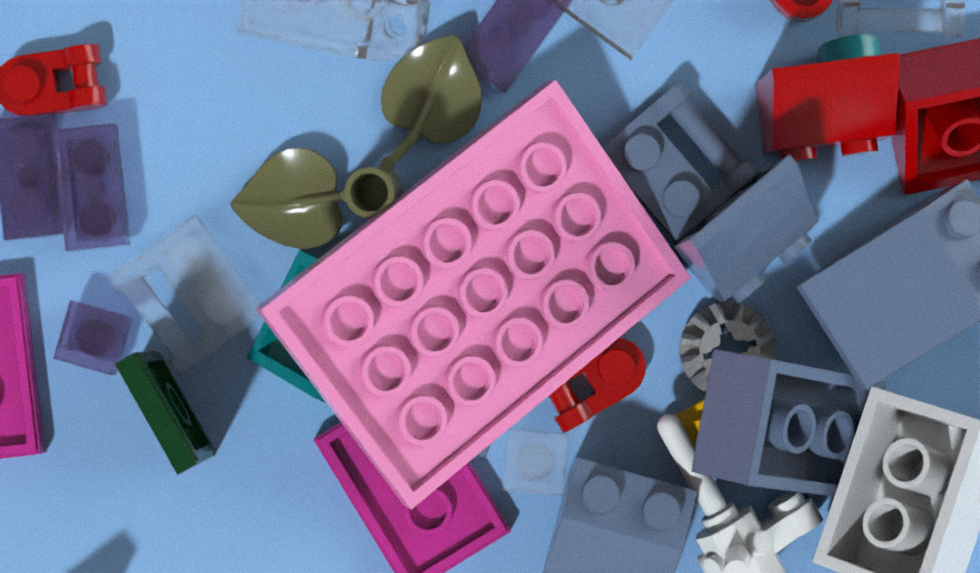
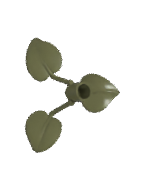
[231,36,482,249]

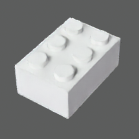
[812,386,980,573]

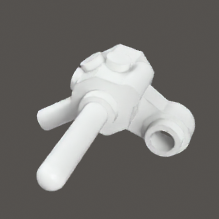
[657,414,823,573]

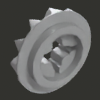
[679,302,776,393]

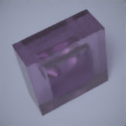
[53,300,133,375]

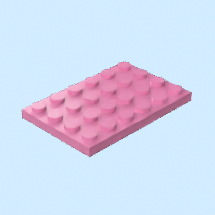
[255,80,691,510]

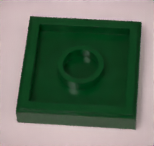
[115,351,216,475]

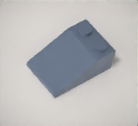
[671,154,819,303]
[796,179,980,390]
[691,349,886,497]

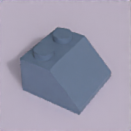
[543,458,698,573]

